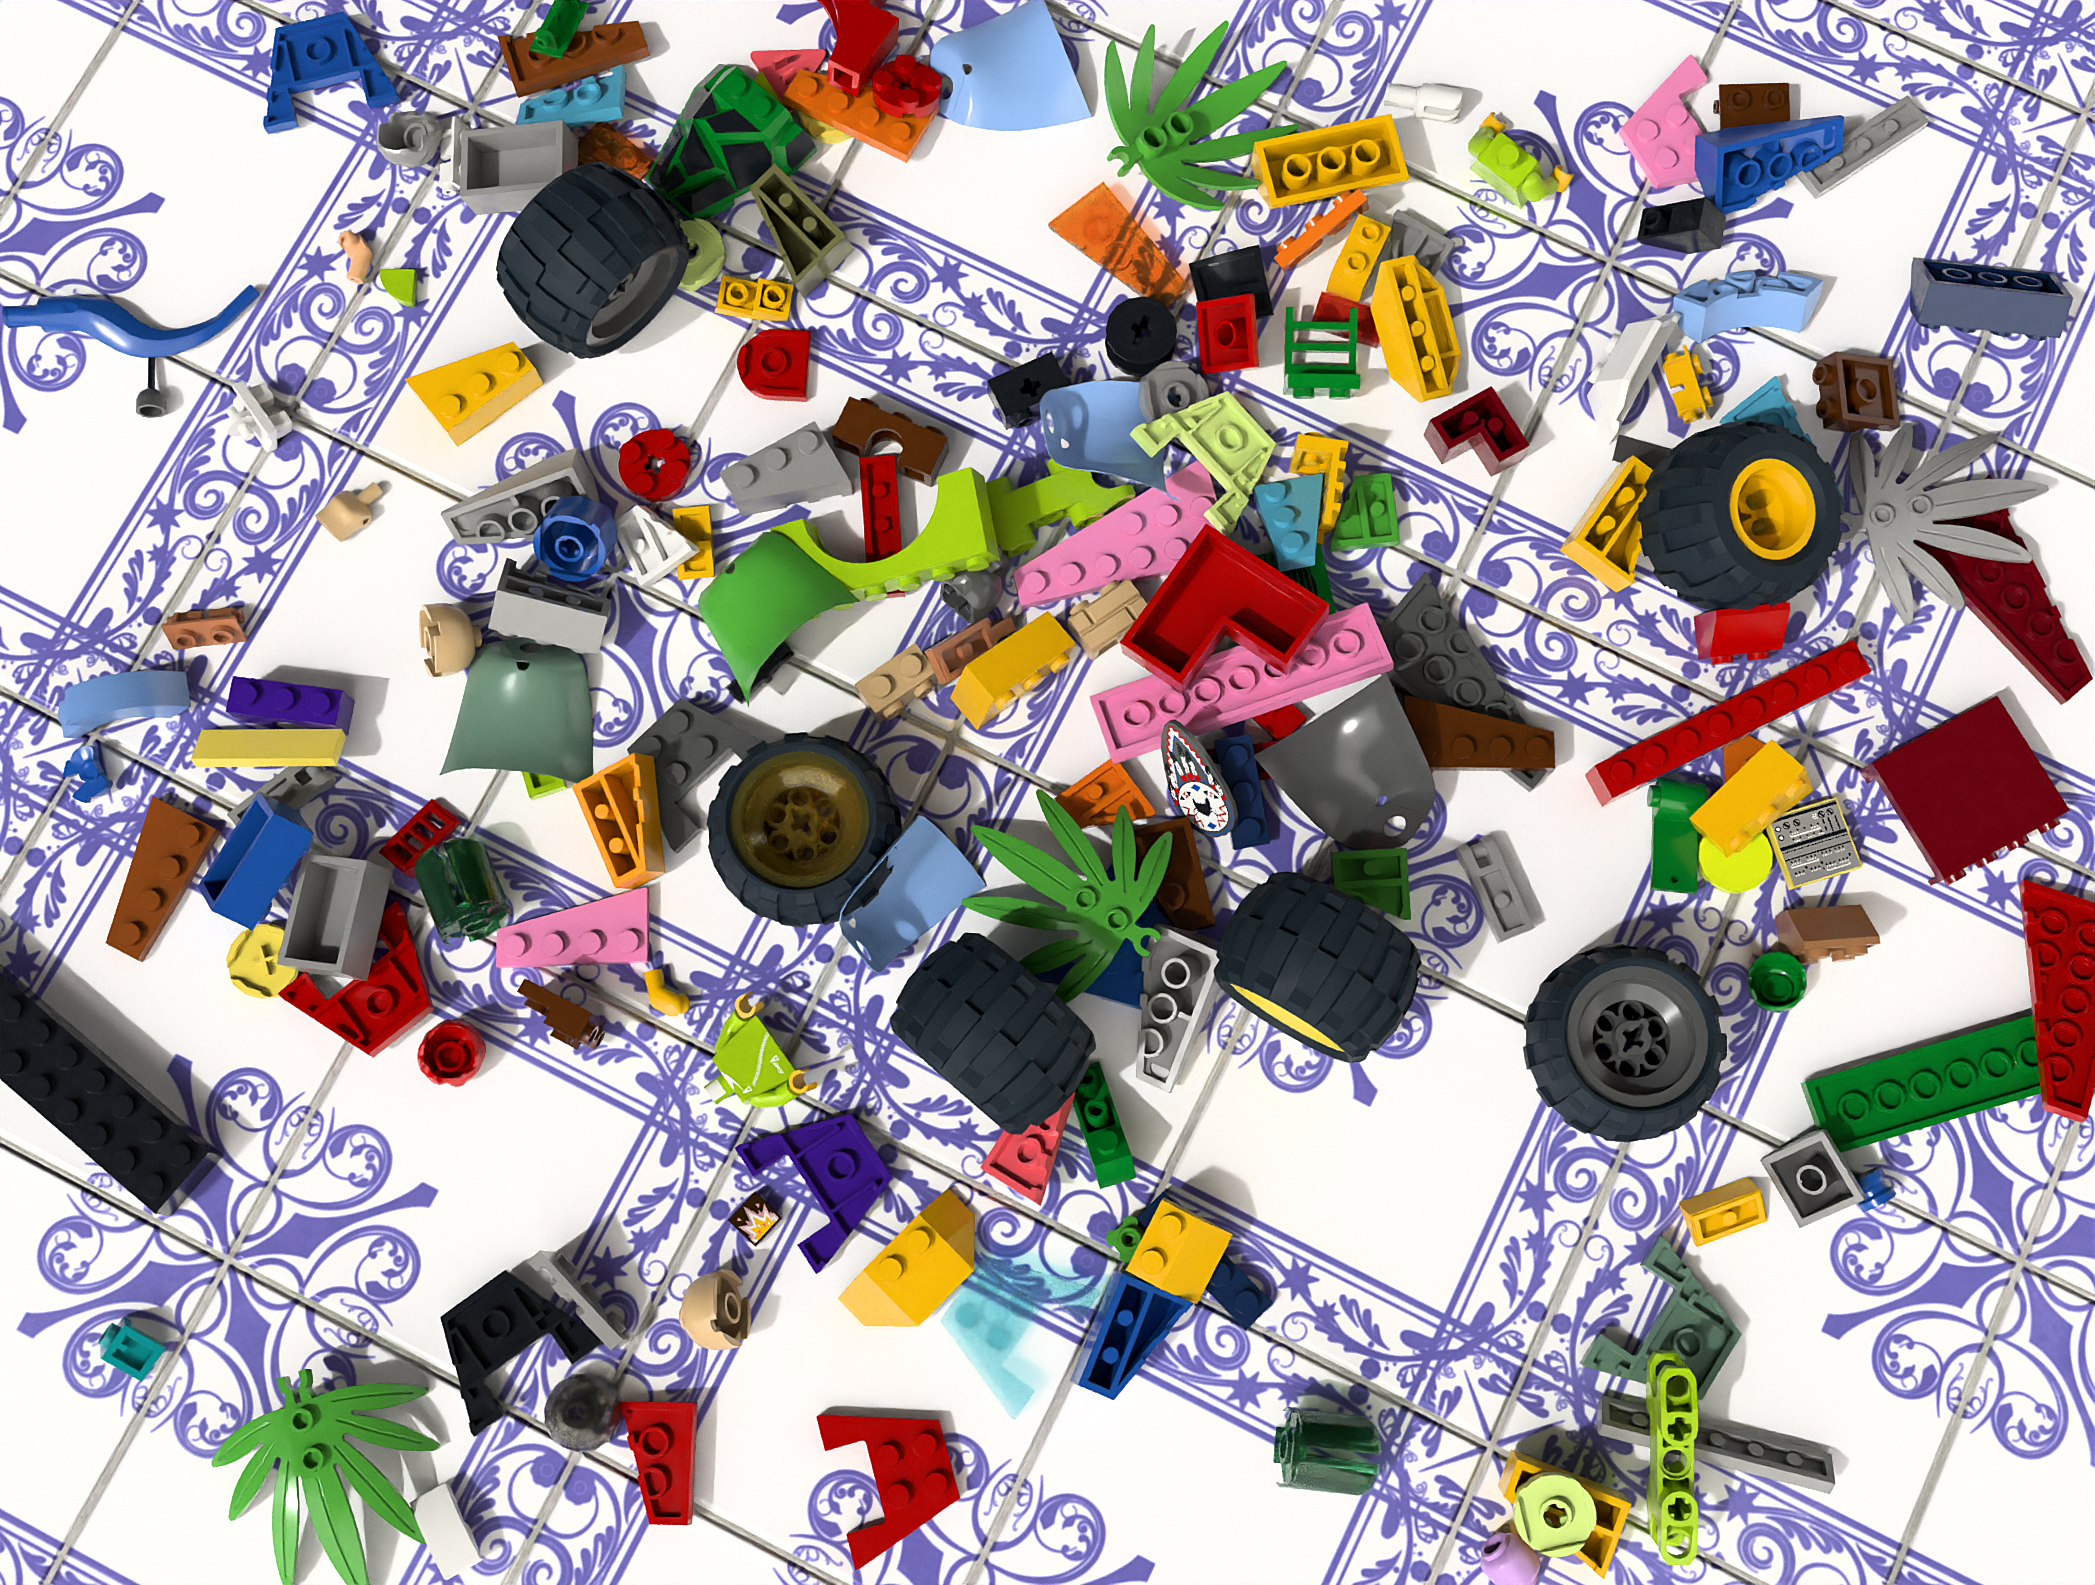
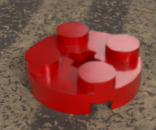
[871,54,942,119]
[618,429,692,503]

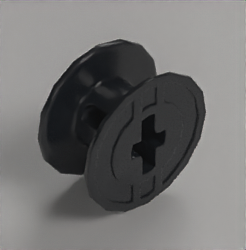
[1105,297,1177,377]

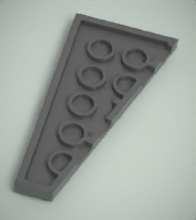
[1378,571,1547,793]

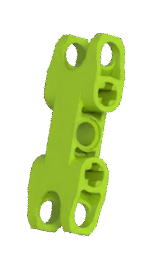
[985,458,1136,559]
[1646,1350,1698,1565]

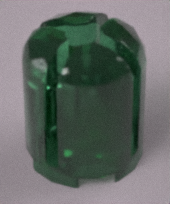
[414,837,513,945]
[1273,1407,1381,1496]

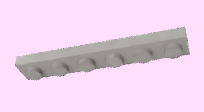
[1597,1395,1836,1494]

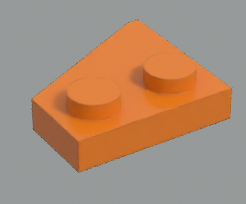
[1054,758,1157,829]

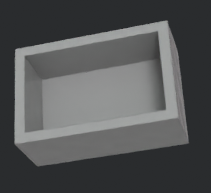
[460,120,578,215]
[277,853,393,981]

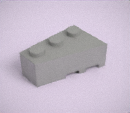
[719,421,853,516]

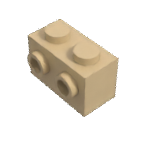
[855,643,938,724]

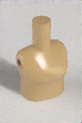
[315,482,383,543]

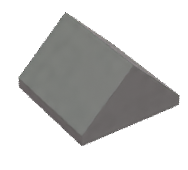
[1760,1129,1867,1228]

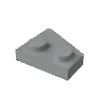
[1390,209,1456,277]

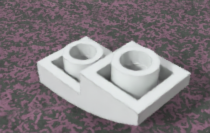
[409,1483,483,1580]

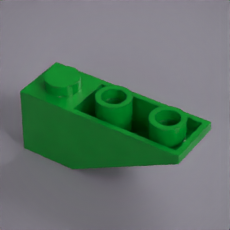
[1072,1061,1136,1189]

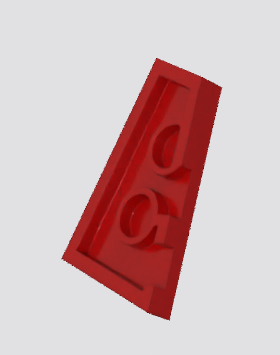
[618,1401,698,1526]

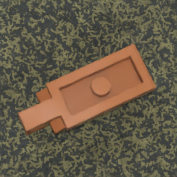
[924,616,1016,684]

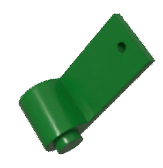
[1647,778,1707,895]

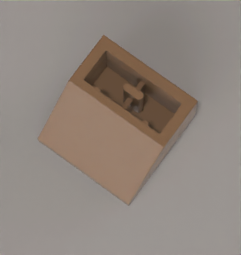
[1775,904,1881,965]

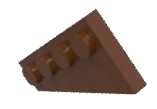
[1402,695,1555,771]

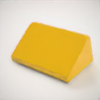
[1679,1177,1767,1247]

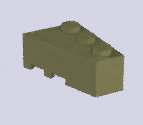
[750,163,855,298]

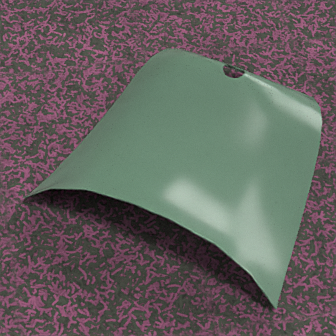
[439,637,593,784]

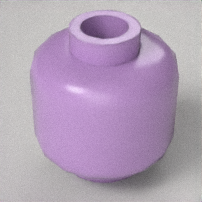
[1480,1532,1540,1585]

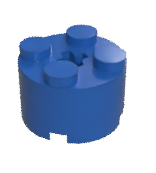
[533,496,617,582]

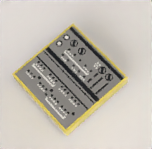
[1766,797,1862,890]

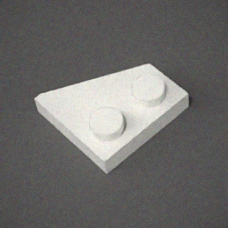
[614,505,699,587]

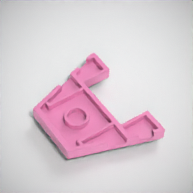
[1619,54,1708,189]

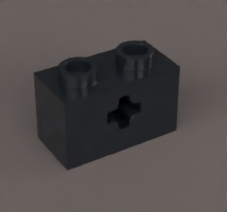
[987,351,1069,430]

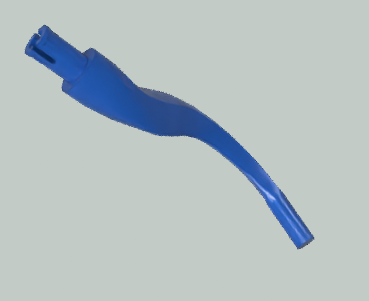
[2,284,260,358]

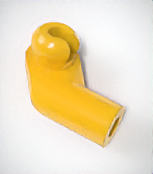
[644,969,690,1017]

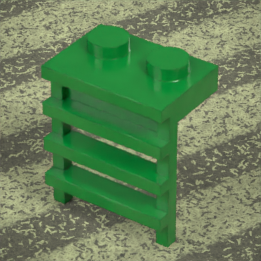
[1283,307,1360,400]

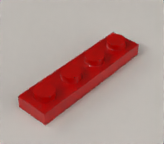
[859,455,906,598]

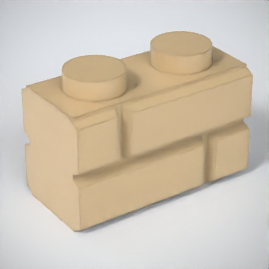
[1067,579,1147,661]

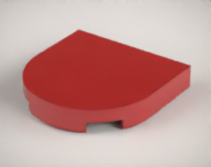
[737,329,812,402]

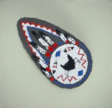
[1161,719,1238,838]

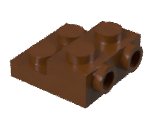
[1812,351,1900,433]
[517,978,606,1050]

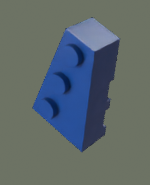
[1070,1271,1194,1400]

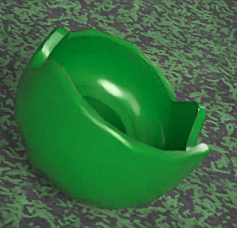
[1748,950,1807,1013]

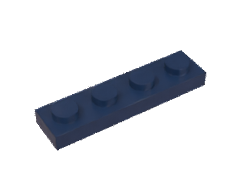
[1136,1191,1273,1331]

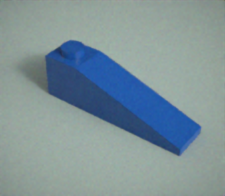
[1695,115,1844,214]

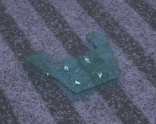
[940,1255,1101,1420]

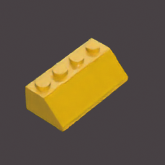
[1251,114,1409,209]

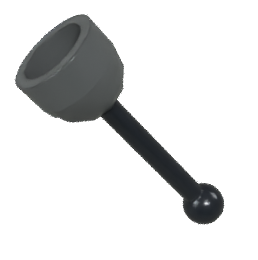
[135,357,166,418]

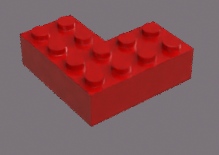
[1120,524,1330,694]

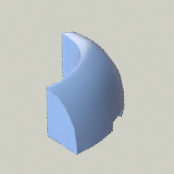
[1673,271,1823,344]

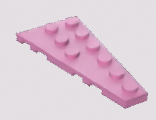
[1013,460,1219,610]

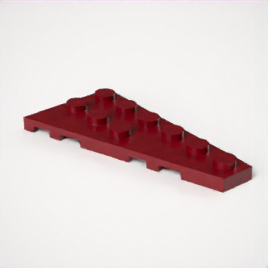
[1913,474,2093,705]

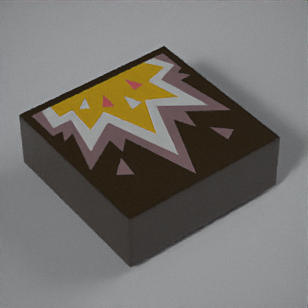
[728,1191,783,1247]

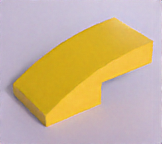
[673,505,715,581]

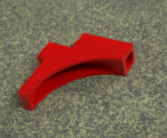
[817,0,899,98]

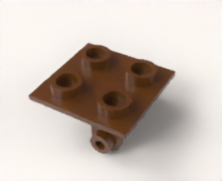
[1713,83,1790,130]

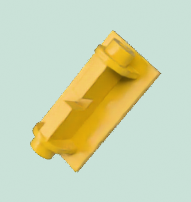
[1662,344,1714,424]

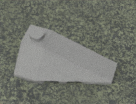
[440,447,600,545]

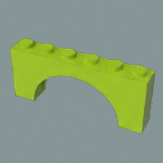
[770,467,1000,620]

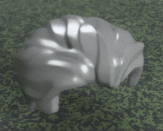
[376,111,444,168]

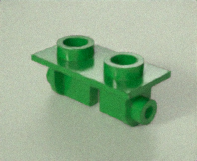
[529,0,590,59]

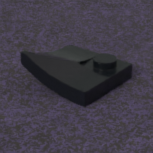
[1188,245,1274,320]

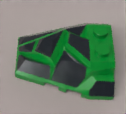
[645,64,818,221]

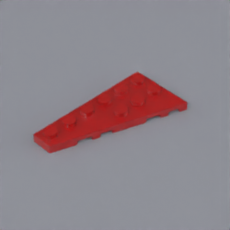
[2019,879,2095,1123]

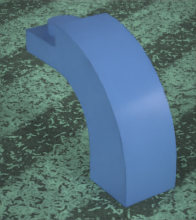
[58,670,191,738]

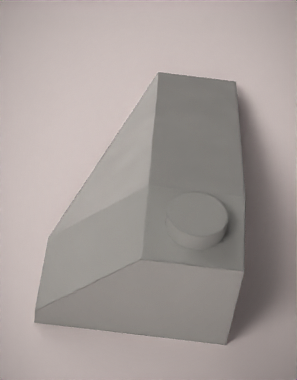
[1136,923,1221,1093]

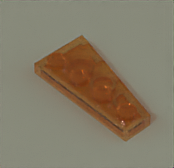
[1048,181,1190,307]

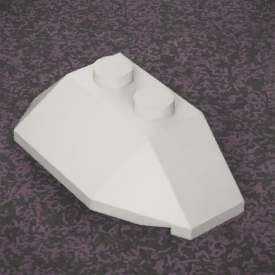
[1587,312,1681,445]

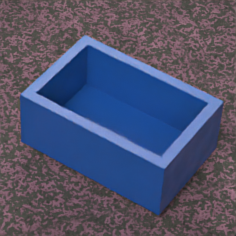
[198,791,314,930]

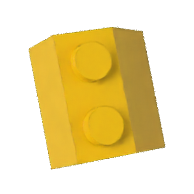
[1126,1197,1233,1304]

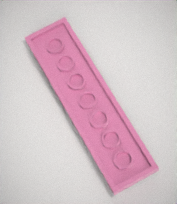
[1089,602,1393,765]

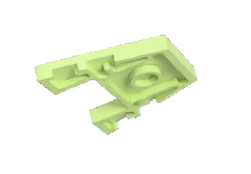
[1129,391,1276,537]

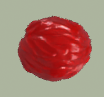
[417,1019,486,1087]

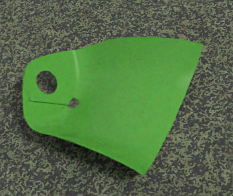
[698,531,860,707]

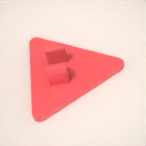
[750,49,826,113]

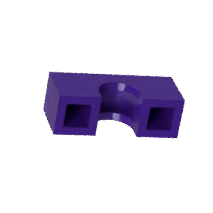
[225,676,355,736]

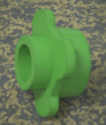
[1106,1216,1144,1263]

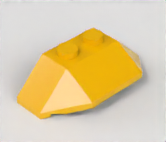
[1370,255,1462,403]
[838,1188,975,1327]

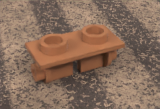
[161,606,247,650]

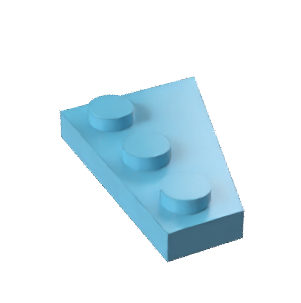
[517,64,627,129]
[1253,473,1323,572]

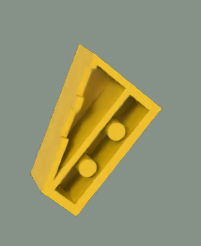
[405,341,543,447]
[1559,455,1654,593]
[1689,739,1813,858]

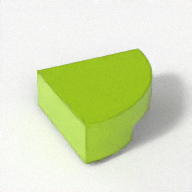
[379,268,418,307]

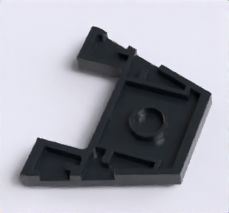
[440,1270,603,1437]

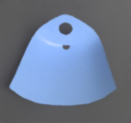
[839,815,986,973]

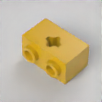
[1326,214,1392,305]

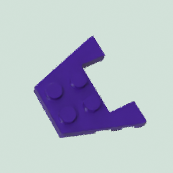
[735,1113,894,1274]

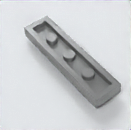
[1796,95,1929,199]

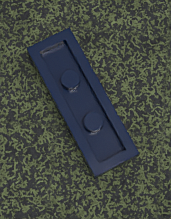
[1213,733,1270,850]

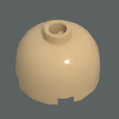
[419,603,482,678]
[679,1269,751,1350]

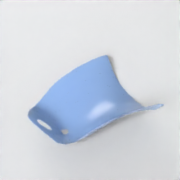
[930,0,1091,131]
[1040,380,1181,502]

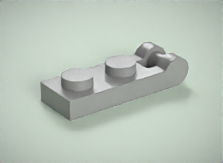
[227,766,336,826]
[1455,834,1535,944]

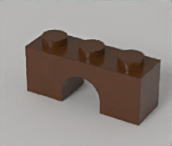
[831,396,949,488]

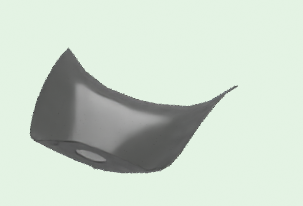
[1253,672,1435,850]

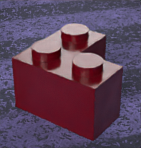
[1423,386,1530,477]

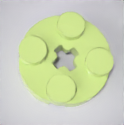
[678,218,726,291]
[1513,1472,1597,1557]

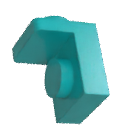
[98,1317,166,1382]

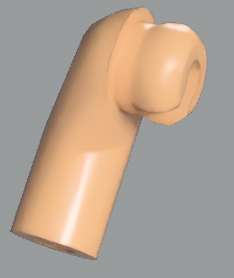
[338,230,373,284]

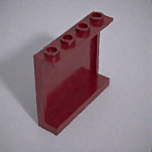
[1860,696,2070,886]

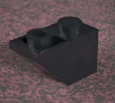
[1637,197,1726,254]

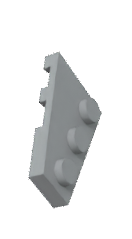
[528,1250,629,1351]

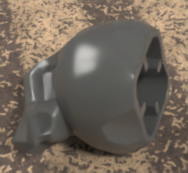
[940,543,1010,623]

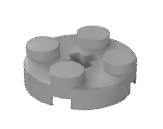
[1138,361,1210,424]

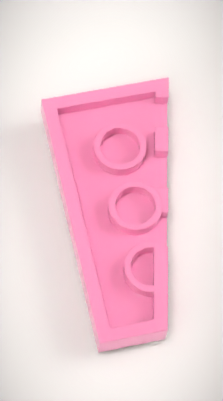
[496,887,649,969]

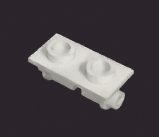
[439,117,472,196]

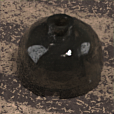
[544,1372,624,1453]

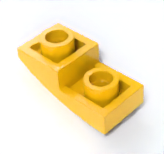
[715,275,794,321]

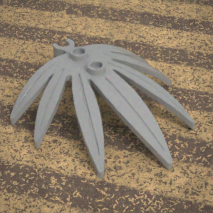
[1840,423,2049,626]

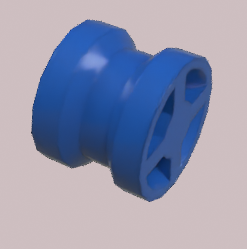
[1855,1166,1897,1212]

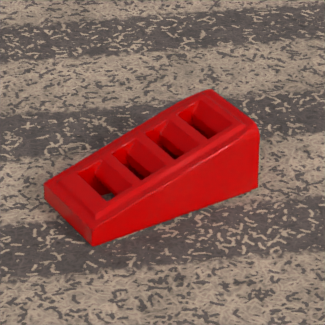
[378,799,462,879]

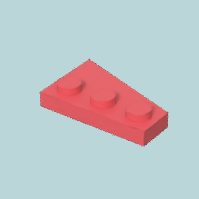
[980,1092,1076,1206]

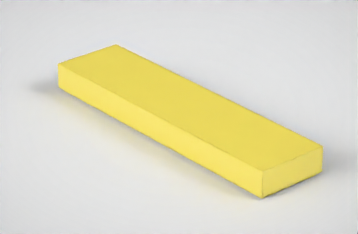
[191,729,346,767]

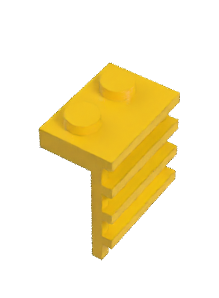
[1288,432,1349,546]

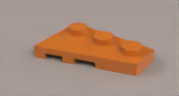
[1274,188,1369,273]

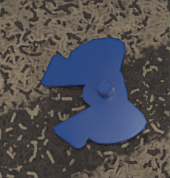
[63,746,113,803]

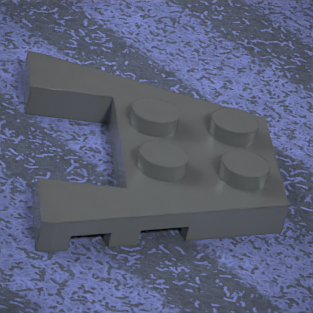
[627,698,768,854]

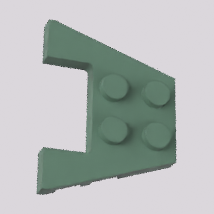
[1579,1236,1742,1400]

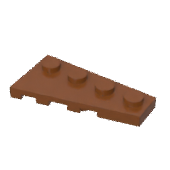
[497,21,651,98]
[105,796,221,962]

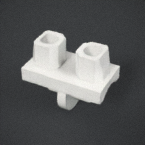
[224,380,292,453]

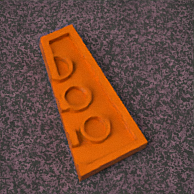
[783,69,940,163]

